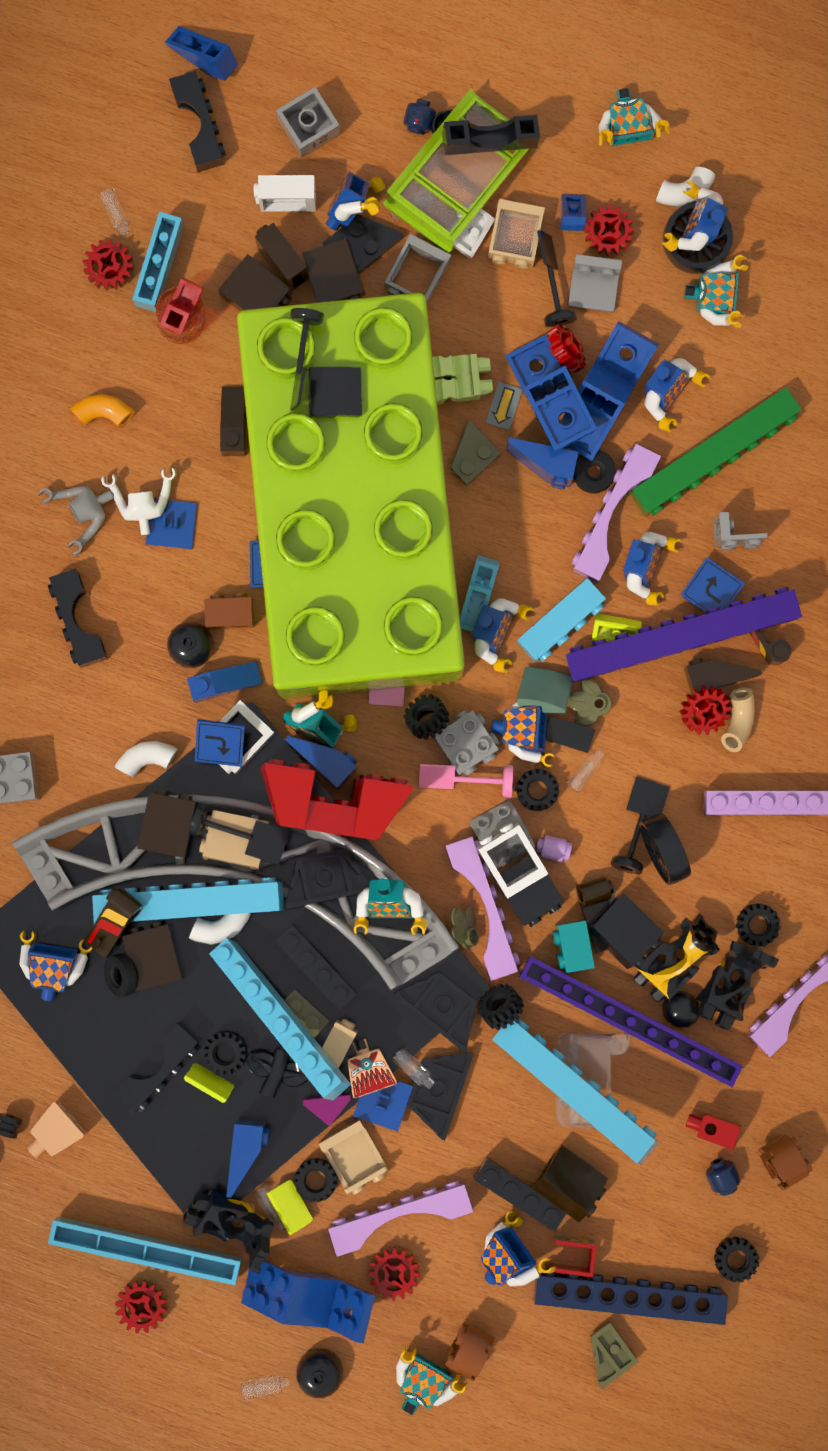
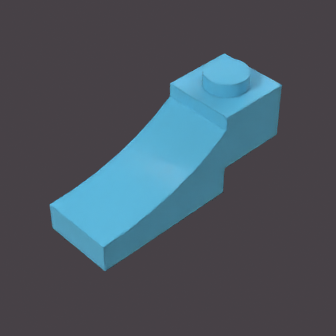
[460,555,500,631]

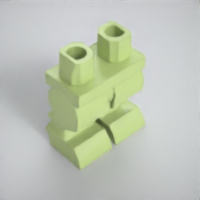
[432,354,493,405]

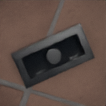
[545,716,595,753]

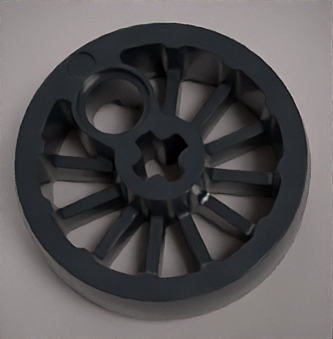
[663,202,733,274]
[639,813,691,885]

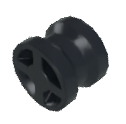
[0,1113,23,1139]

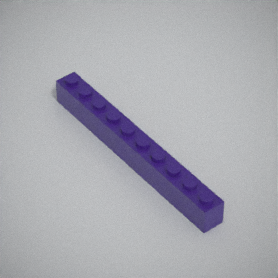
[565,587,802,682]
[519,956,743,1087]

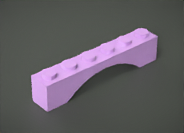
[571,444,661,584]
[703,791,828,815]
[445,837,520,981]
[747,954,828,1057]
[328,1180,473,1257]

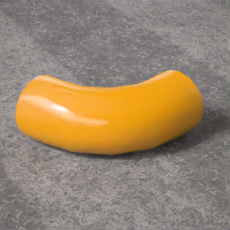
[70,394,135,427]

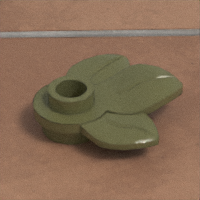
[568,680,612,726]
[451,905,479,949]

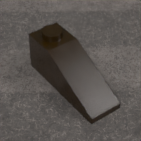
[220,387,246,456]
[684,658,762,695]

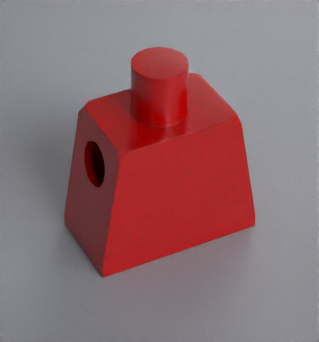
[685,1113,742,1150]

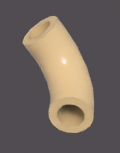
[721,688,755,752]

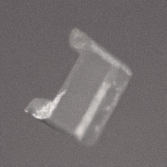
[555,1032,630,1130]

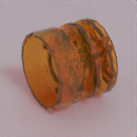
[156,286,205,344]

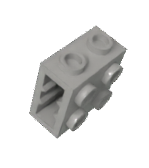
[434,710,500,776]

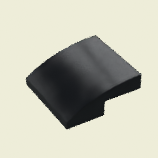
[309,367,362,418]

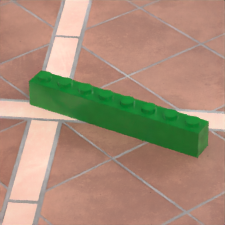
[630,387,802,517]

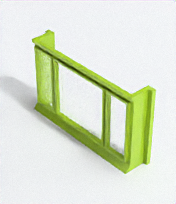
[383,88,534,254]

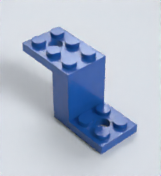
[560,321,659,461]
[505,334,598,452]
[241,1259,375,1343]

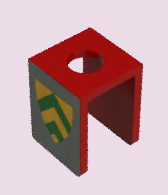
[550,1236,597,1277]

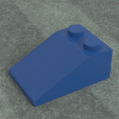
[506,437,578,489]
[285,736,357,790]
[226,1119,270,1197]

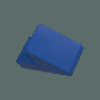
[561,194,586,231]

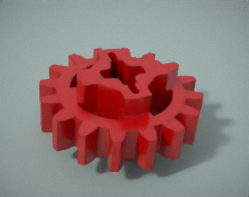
[584,204,634,257]
[83,239,134,291]
[547,324,586,373]
[680,685,732,735]
[368,1247,420,1301]
[115,1280,167,1334]

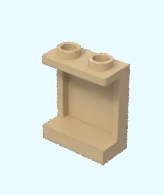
[199,810,269,871]
[318,1119,388,1195]

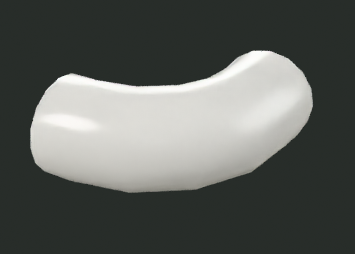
[656,167,716,207]
[114,741,178,778]
[189,913,251,945]

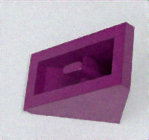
[303,1093,351,1126]

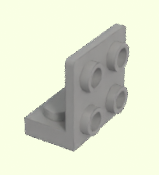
[568,254,622,313]
[713,512,768,551]
[469,800,536,868]

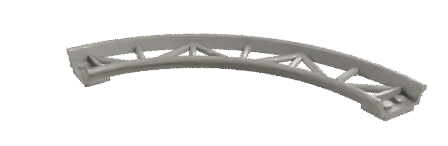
[12,795,459,990]

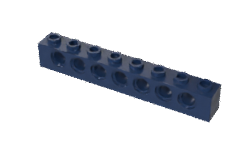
[533,1269,728,1325]

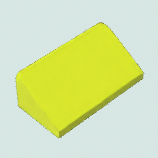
[591,614,642,642]
[184,1063,234,1103]
[267,1179,313,1235]

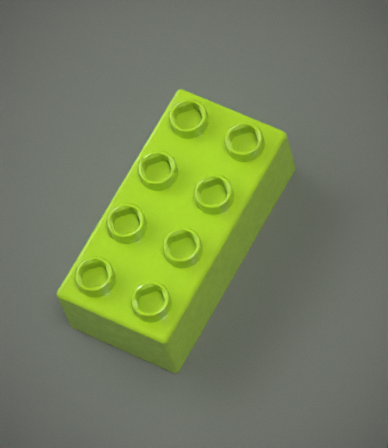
[237,292,465,699]

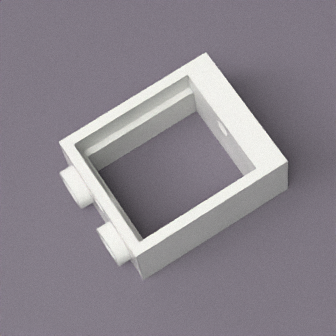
[254,175,316,212]
[219,700,275,775]
[476,822,548,898]

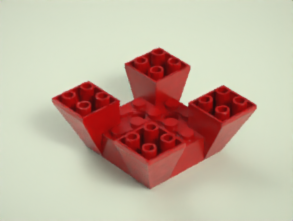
[260,759,413,840]

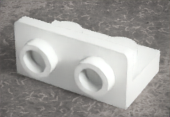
[446,203,495,258]

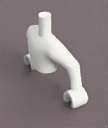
[101,467,177,535]

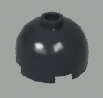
[167,622,214,668]
[296,1349,343,1399]

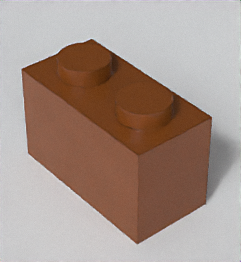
[204,593,254,630]

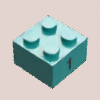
[552,920,595,973]

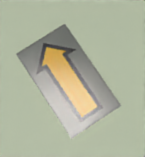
[485,382,522,430]

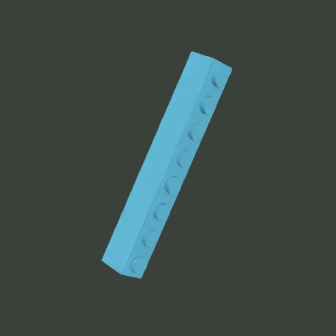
[92,877,285,924]
[209,938,351,1100]
[492,1018,659,1165]
[48,1216,242,1285]

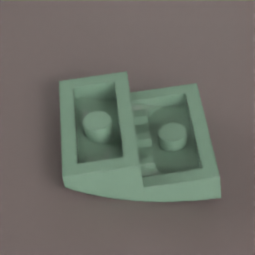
[517,667,573,713]

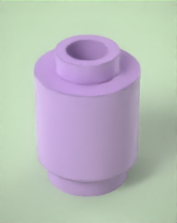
[536,835,572,862]

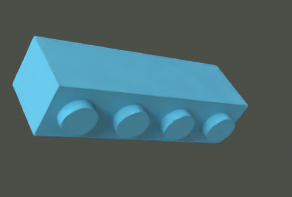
[132,212,184,313]
[517,578,606,663]

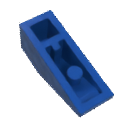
[165,26,238,81]
[187,661,263,703]

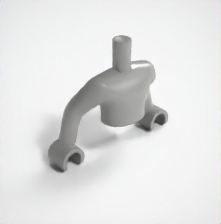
[38,486,113,557]

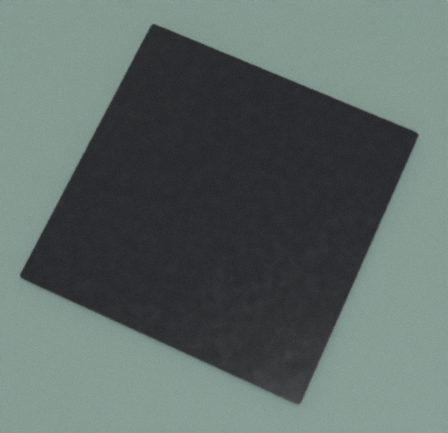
[0,702,490,1213]

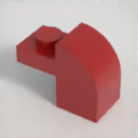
[159,277,204,335]

